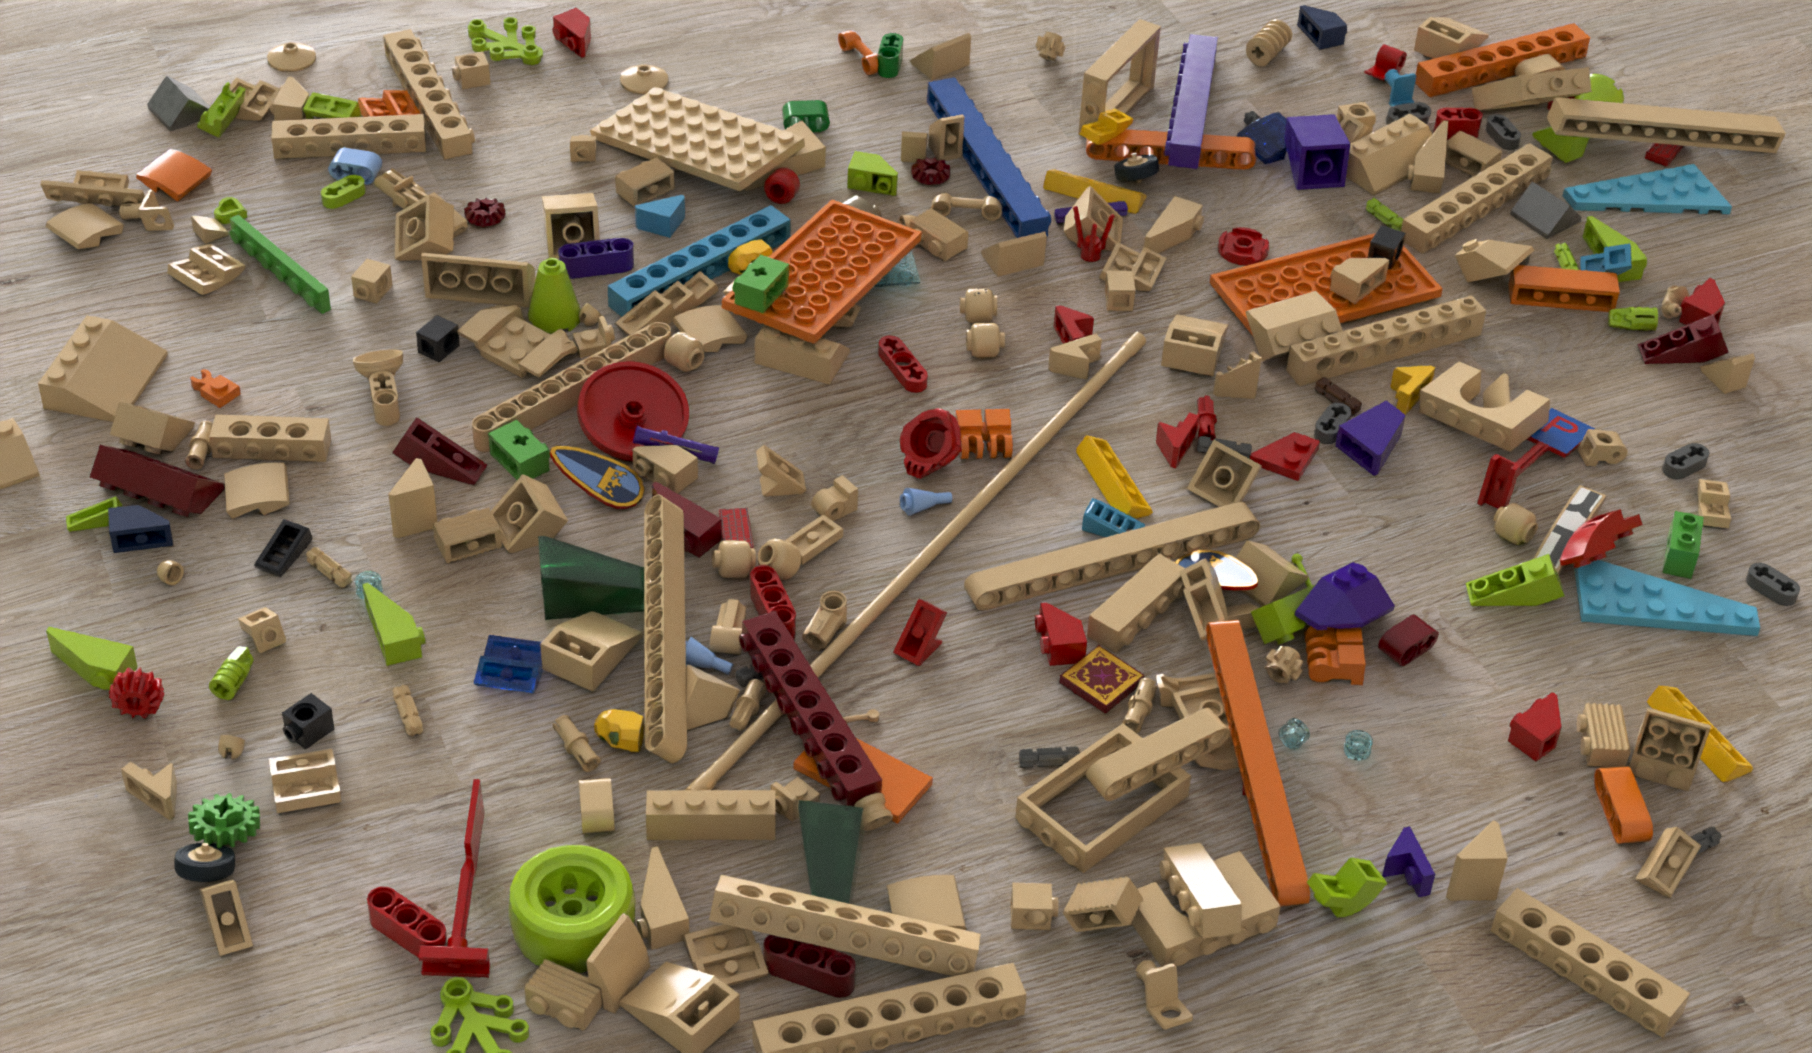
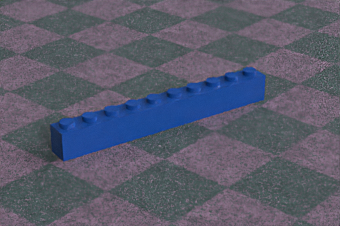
[927,77,1051,238]

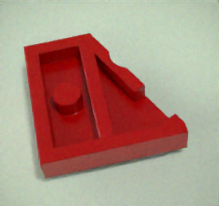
[1250,432,1320,481]

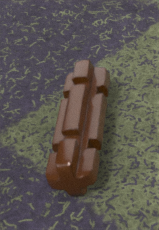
[1315,377,1362,415]

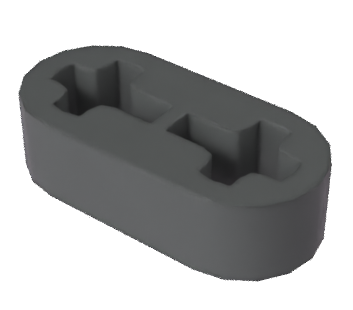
[1385,102,1431,125]
[1485,114,1521,150]
[1314,403,1351,444]
[1662,443,1710,479]
[1746,563,1800,606]

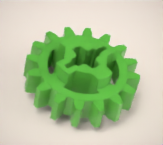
[188,793,260,848]

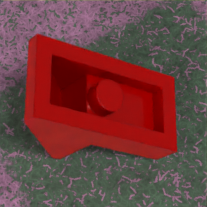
[1053,305,1094,344]
[1156,412,1200,469]
[893,599,948,666]

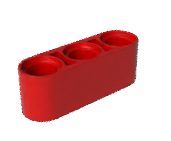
[750,565,796,639]
[367,886,447,958]

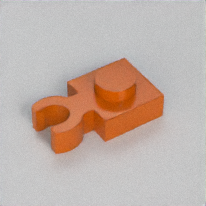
[190,369,241,408]

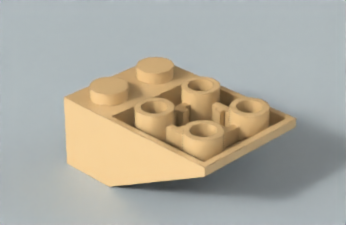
[1414,17,1489,59]
[1161,314,1229,376]
[540,611,643,692]
[1629,708,1711,792]
[619,962,740,1053]

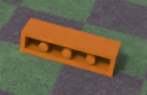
[1508,265,1620,312]

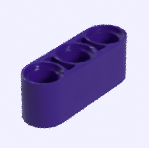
[558,238,634,279]

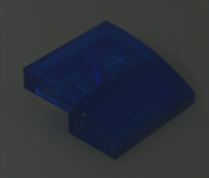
[1236,112,1287,165]
[474,635,543,693]

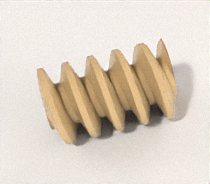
[1246,20,1293,66]

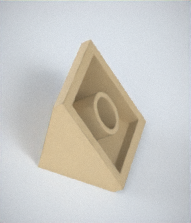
[910,33,971,80]
[981,232,1047,277]
[388,458,437,538]
[1236,540,1308,606]
[1446,820,1508,901]

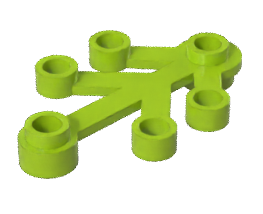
[468,17,543,65]
[430,977,529,1053]

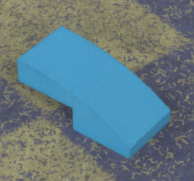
[1580,243,1632,275]

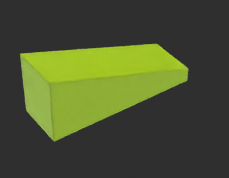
[66,496,123,532]

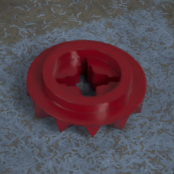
[911,157,951,185]
[464,197,506,227]

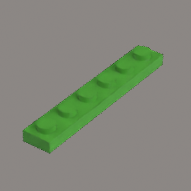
[230,215,331,314]

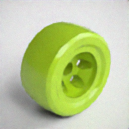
[509,845,635,973]

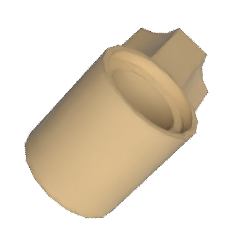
[802,591,847,651]
[710,599,746,655]

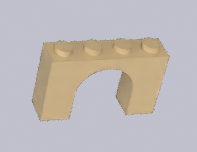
[1419,361,1550,452]
[1131,851,1281,967]

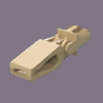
[374,168,468,238]

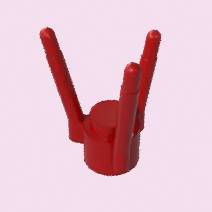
[1073,206,1115,262]

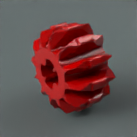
[109,667,165,719]

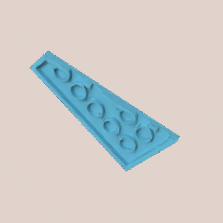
[1563,164,1732,214]
[1574,560,1760,636]

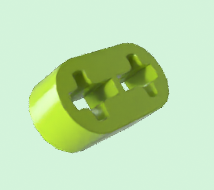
[321,175,366,209]

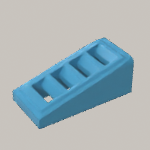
[1082,498,1145,537]

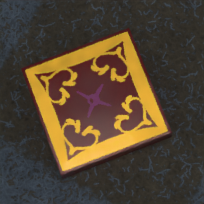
[1059,645,1145,714]

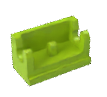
[197,82,246,138]
[303,92,362,119]

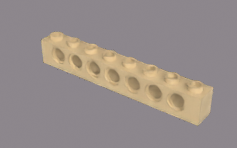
[383,29,475,160]
[1401,143,1553,254]
[1286,296,1486,387]
[709,875,981,976]
[753,963,1027,1053]

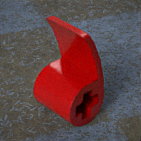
[1364,44,1407,81]

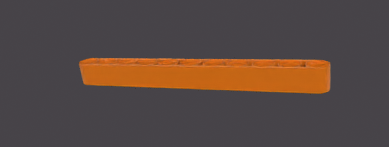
[1206,620,1310,906]

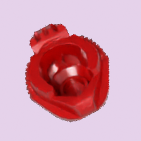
[900,408,962,479]

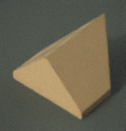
[1213,351,1262,399]
[686,665,740,730]

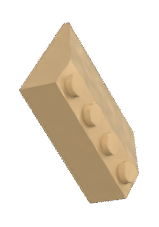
[38,315,168,422]

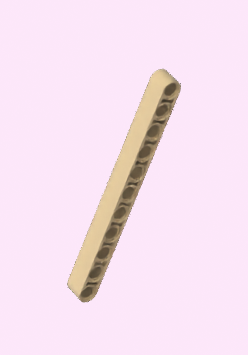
[644,494,687,764]
[964,502,1260,611]

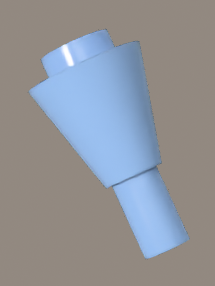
[900,487,953,516]
[685,637,733,675]

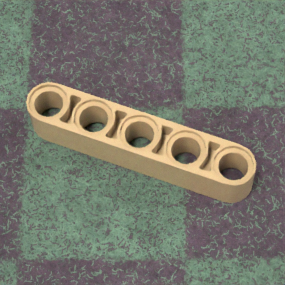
[1086,708,1230,801]

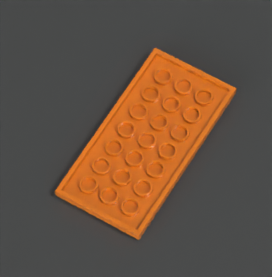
[722,199,922,344]
[1209,233,1443,336]

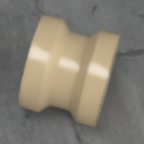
[854,793,893,831]

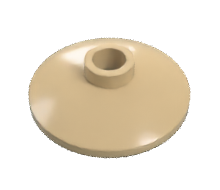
[267,42,316,72]
[620,64,668,94]

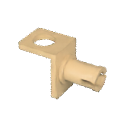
[120,190,174,231]
[1136,960,1193,1030]

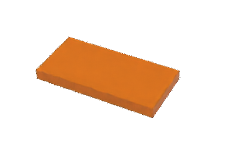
[793,738,933,824]

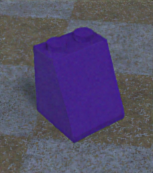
[1284,114,1350,190]

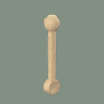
[843,709,879,723]

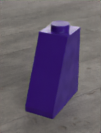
[1335,401,1406,476]

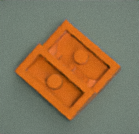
[358,90,421,117]
[136,149,212,202]

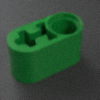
[878,33,903,78]
[782,100,830,132]

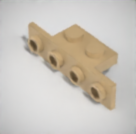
[40,170,145,206]

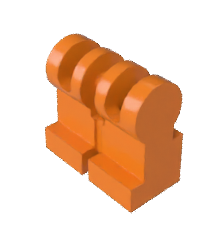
[955,409,1013,459]
[1304,626,1366,685]

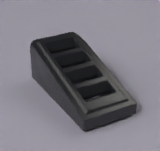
[254,519,313,577]

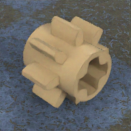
[1035,32,1066,61]
[1265,646,1303,684]

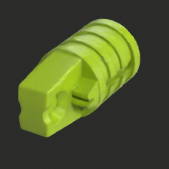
[1608,307,1658,331]
[209,647,254,700]

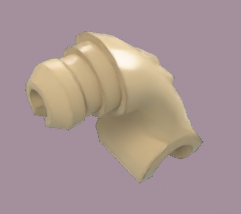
[1661,285,1690,319]

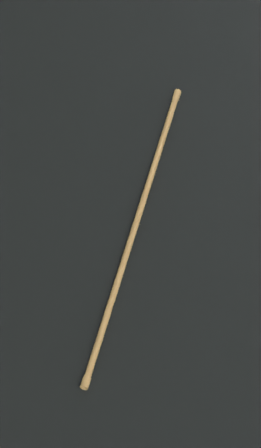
[685,332,1146,790]

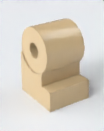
[1577,429,1628,466]
[811,475,858,521]

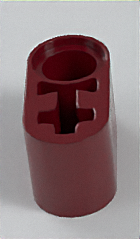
[1378,614,1439,666]

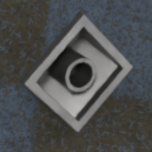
[147,76,210,132]
[1510,182,1582,239]

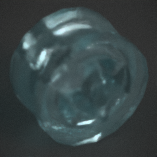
[355,571,383,599]
[1278,718,1310,750]
[1343,730,1373,761]

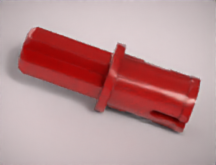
[1197,395,1217,440]

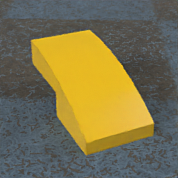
[1080,108,1133,145]

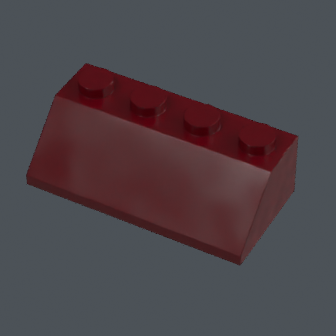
[90,444,225,517]

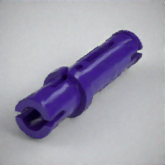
[633,426,719,464]

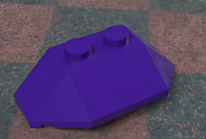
[1294,562,1395,630]

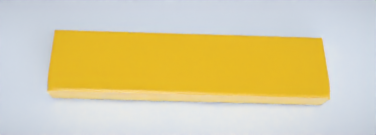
[1043,169,1147,214]
[1076,435,1153,519]
[1647,685,1754,782]

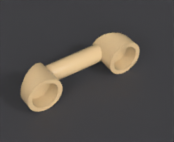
[931,193,1002,221]

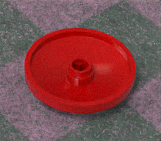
[577,361,689,461]

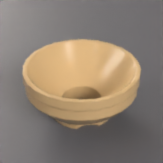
[353,349,403,381]

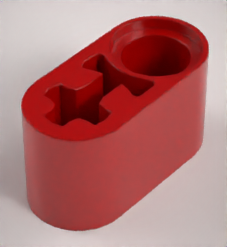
[1433,108,1483,140]

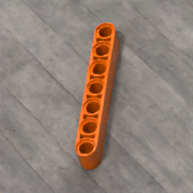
[1086,129,1256,170]

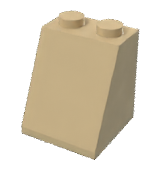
[542,193,600,259]

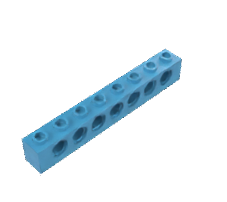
[607,205,791,317]

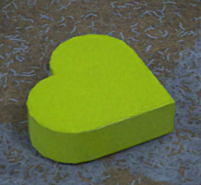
[214,197,247,224]

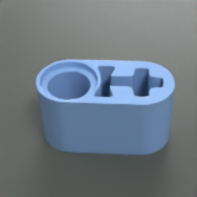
[328,148,383,185]

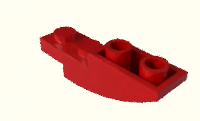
[1560,509,1643,568]

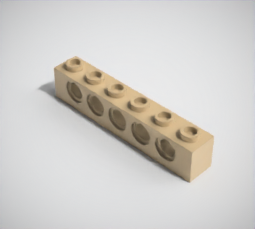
[271,114,426,159]
[1491,888,1690,1038]

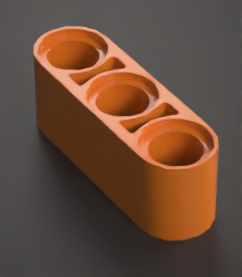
[1594,766,1653,844]

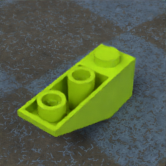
[1465,554,1565,606]

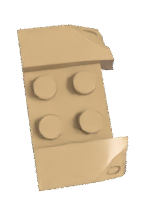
[457,305,578,378]
[1156,673,1239,770]

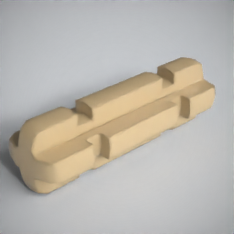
[306,547,353,588]
[393,685,423,736]

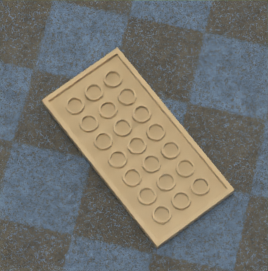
[590,88,805,191]

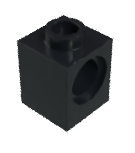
[1367,225,1406,270]
[416,315,460,362]
[282,693,335,750]

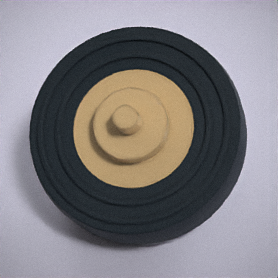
[1114,153,1159,183]
[174,843,235,882]

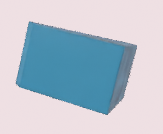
[635,195,685,238]

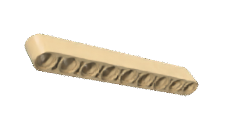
[472,322,671,452]

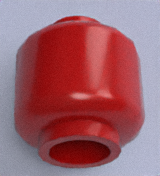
[764,168,800,204]

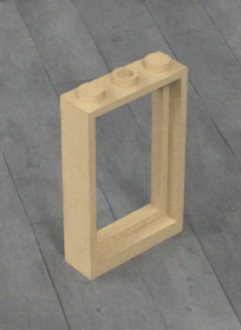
[1078,19,1161,134]
[1472,67,1592,111]
[1015,723,1191,873]

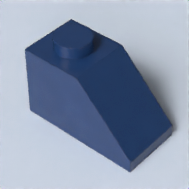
[1297,5,1347,50]
[108,505,174,553]

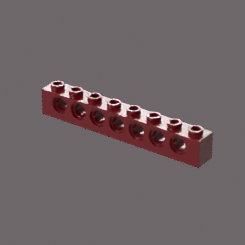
[739,611,882,812]

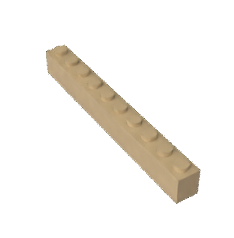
[1547,97,1786,153]

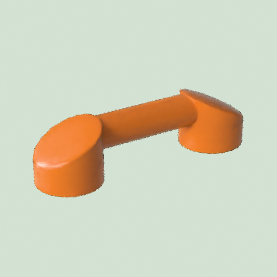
[838,31,878,75]

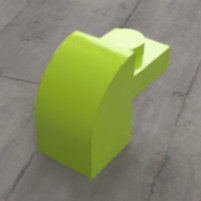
[1307,857,1388,918]

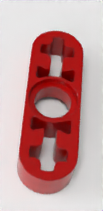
[878,335,928,393]

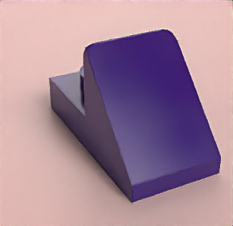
[1382,826,1435,898]

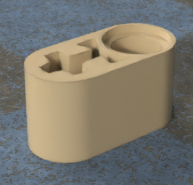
[1515,54,1565,76]
[369,371,400,426]
[579,778,615,834]

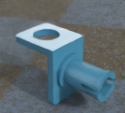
[1384,69,1416,107]

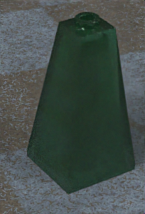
[538,536,644,620]
[798,800,864,904]

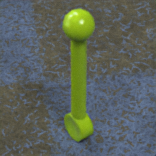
[1291,553,1313,588]

